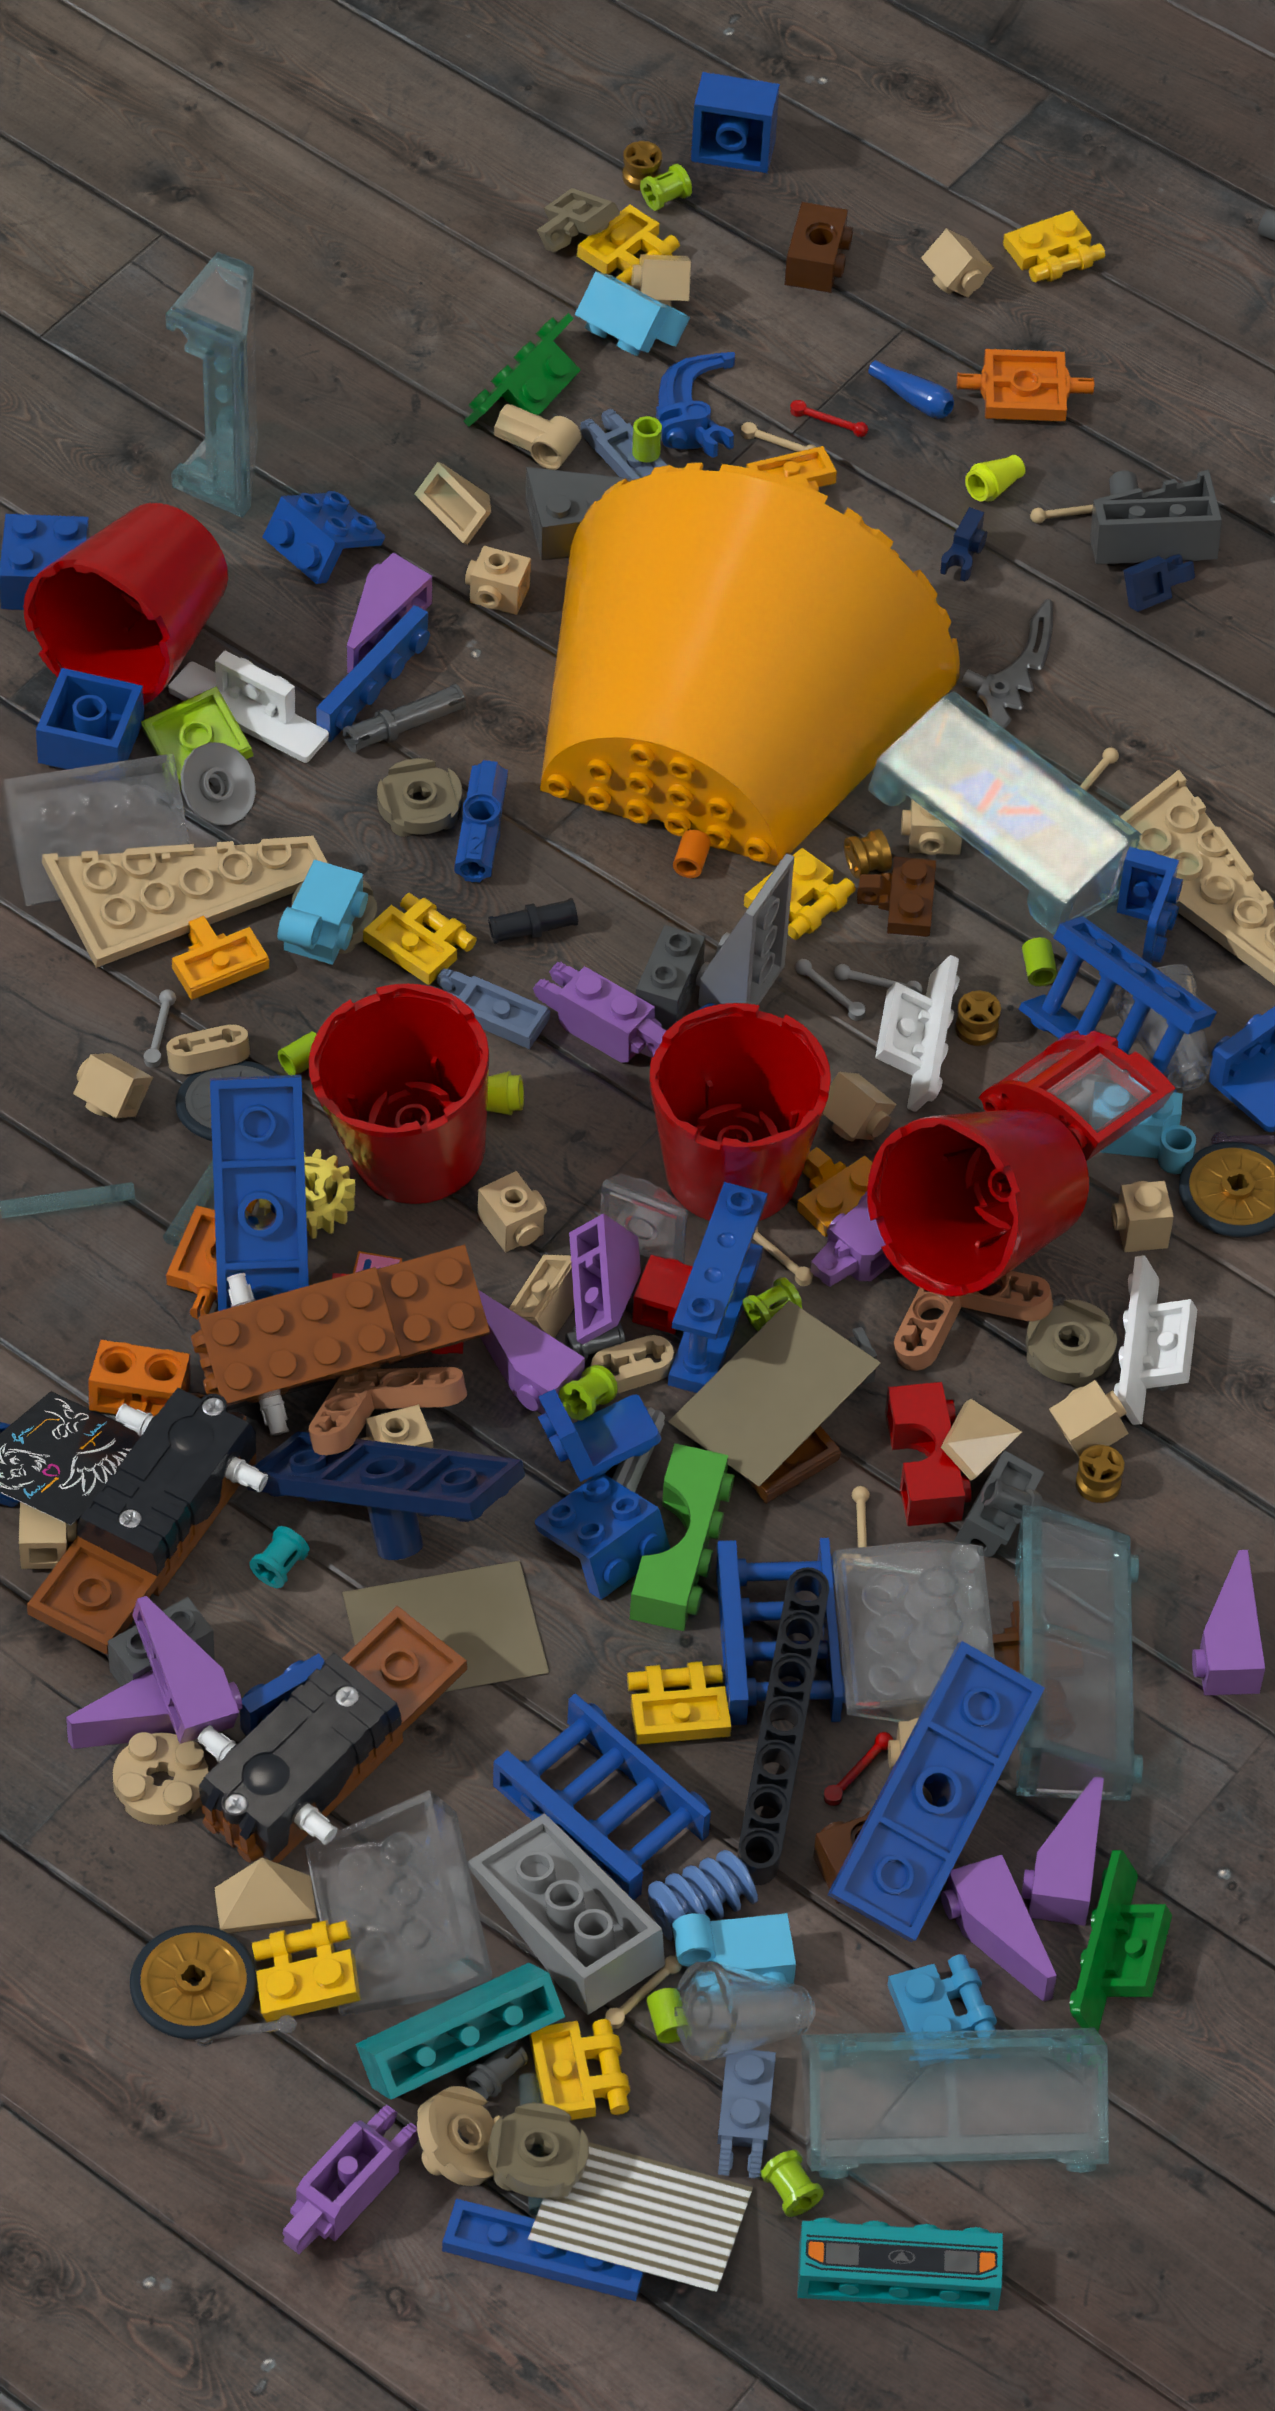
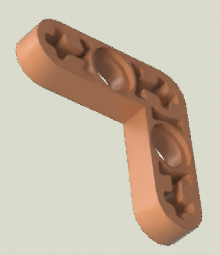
[894,1271,1054,1371]
[308,1367,467,1455]

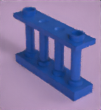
[1018,916,1217,1093]
[668,1182,768,1393]
[715,1538,851,1725]
[493,1693,711,1900]

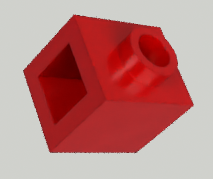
[632,1255,693,1334]

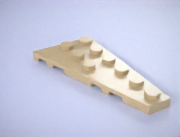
[1093,770,1275,985]
[42,836,328,968]

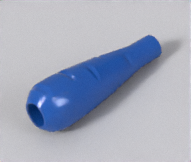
[868,360,954,419]

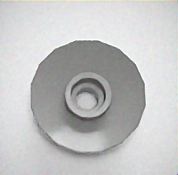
[180,742,256,826]

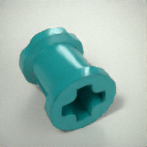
[249,1526,310,1589]

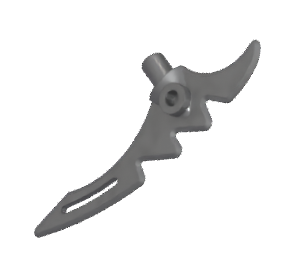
[961,599,1053,738]

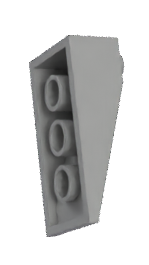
[696,853,794,1007]
[468,1813,665,2015]

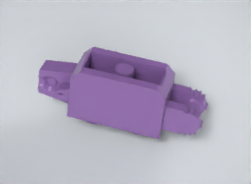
[533,962,666,1063]
[810,1192,892,1287]
[283,2105,419,2254]

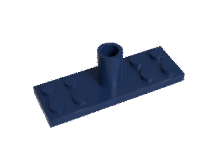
[247,1431,525,1560]

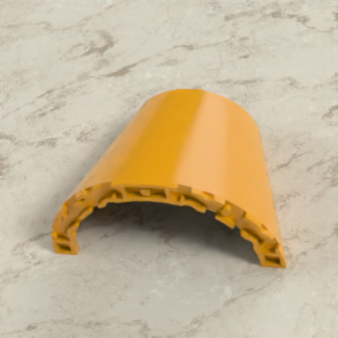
[540,463,960,866]

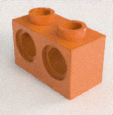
[88,1340,190,1416]

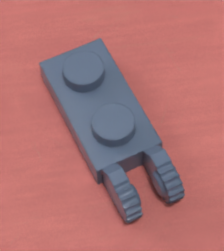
[580,409,667,479]
[435,968,550,1049]
[717,2047,776,2179]

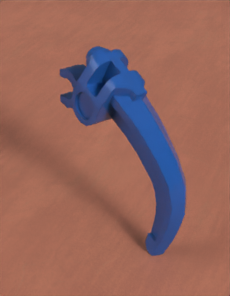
[656,352,735,458]

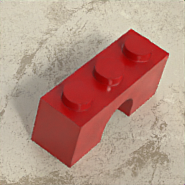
[885,1382,971,1526]

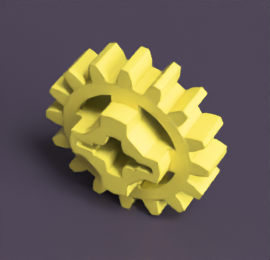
[259,1149,355,1239]

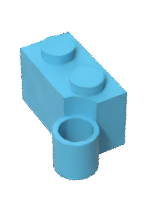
[575,271,690,356]
[277,859,368,965]
[1089,1084,1196,1174]
[672,1913,796,2000]

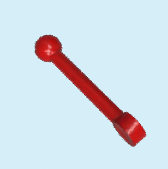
[790,400,868,438]
[824,1732,893,1806]

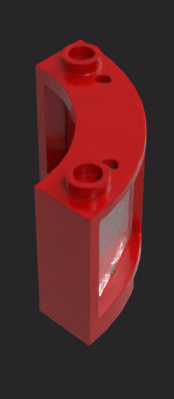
[978,1030,1176,1161]

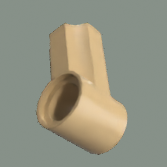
[494,404,582,470]

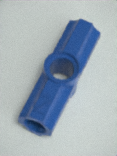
[454,760,508,883]

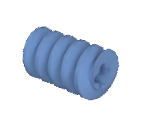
[648,1850,758,1941]

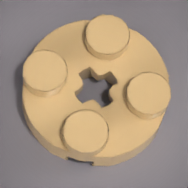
[113,1732,209,1825]
[417,2086,500,2186]

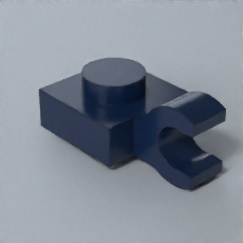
[940,507,987,582]
[1123,554,1195,612]

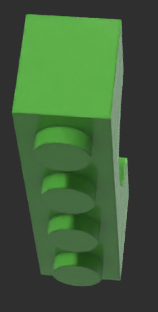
[630,1443,734,1631]

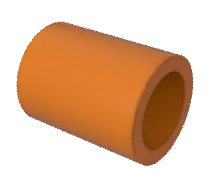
[673,830,711,878]

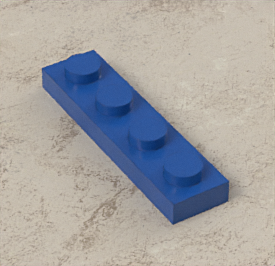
[316,605,430,742]
[442,2199,645,2301]

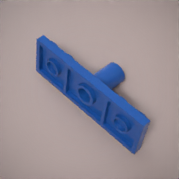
[210,1075,309,1311]
[827,1641,1045,1942]

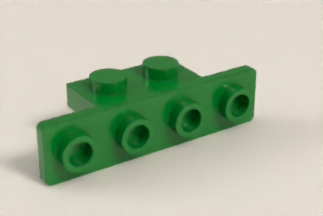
[463,313,581,427]
[1070,1850,1172,2036]

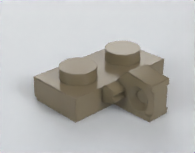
[537,188,620,252]

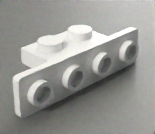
[169,651,329,763]
[875,955,960,1112]
[1114,1255,1197,1425]

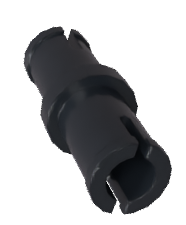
[488,898,578,944]

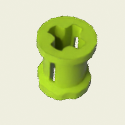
[640,164,692,211]
[742,1277,803,1331]
[558,1364,618,1421]
[761,2149,824,2217]

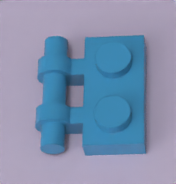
[887,1954,999,2068]

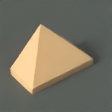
[415,462,491,545]
[941,1399,1022,1481]
[215,1858,317,1933]

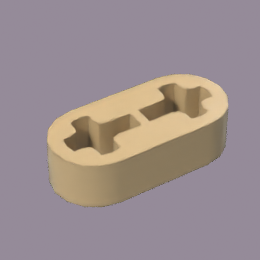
[166,1025,250,1074]
[591,1335,674,1394]

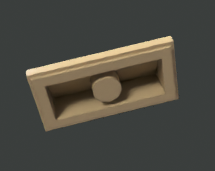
[509,1254,574,1338]

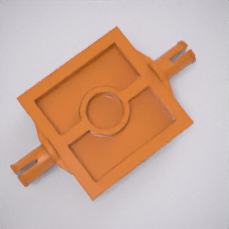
[956,349,1094,421]
[166,1199,258,1320]

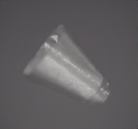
[1112,964,1211,1091]
[675,1961,815,2061]

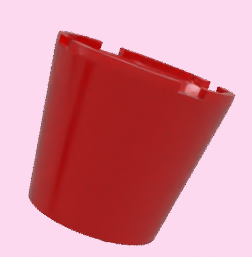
[24,503,228,705]
[309,983,489,1204]
[649,1003,831,1221]
[867,1108,1089,1296]

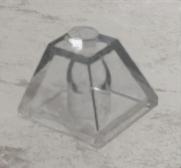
[600,1173,688,1264]

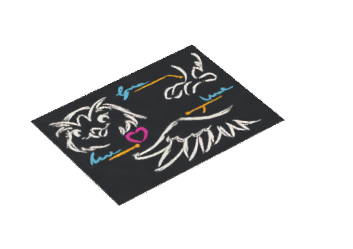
[0,1391,141,1525]

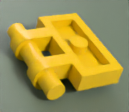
[577,204,680,286]
[1003,210,1105,283]
[744,848,856,940]
[363,893,477,985]
[627,1661,731,1745]
[252,1920,361,2023]
[529,2019,631,2120]

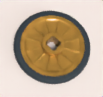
[1179,1142,1275,1237]
[130,1925,258,2039]

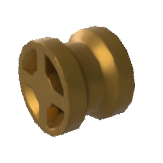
[622,141,662,191]
[844,829,892,879]
[955,990,1001,1046]
[1076,1445,1125,1503]

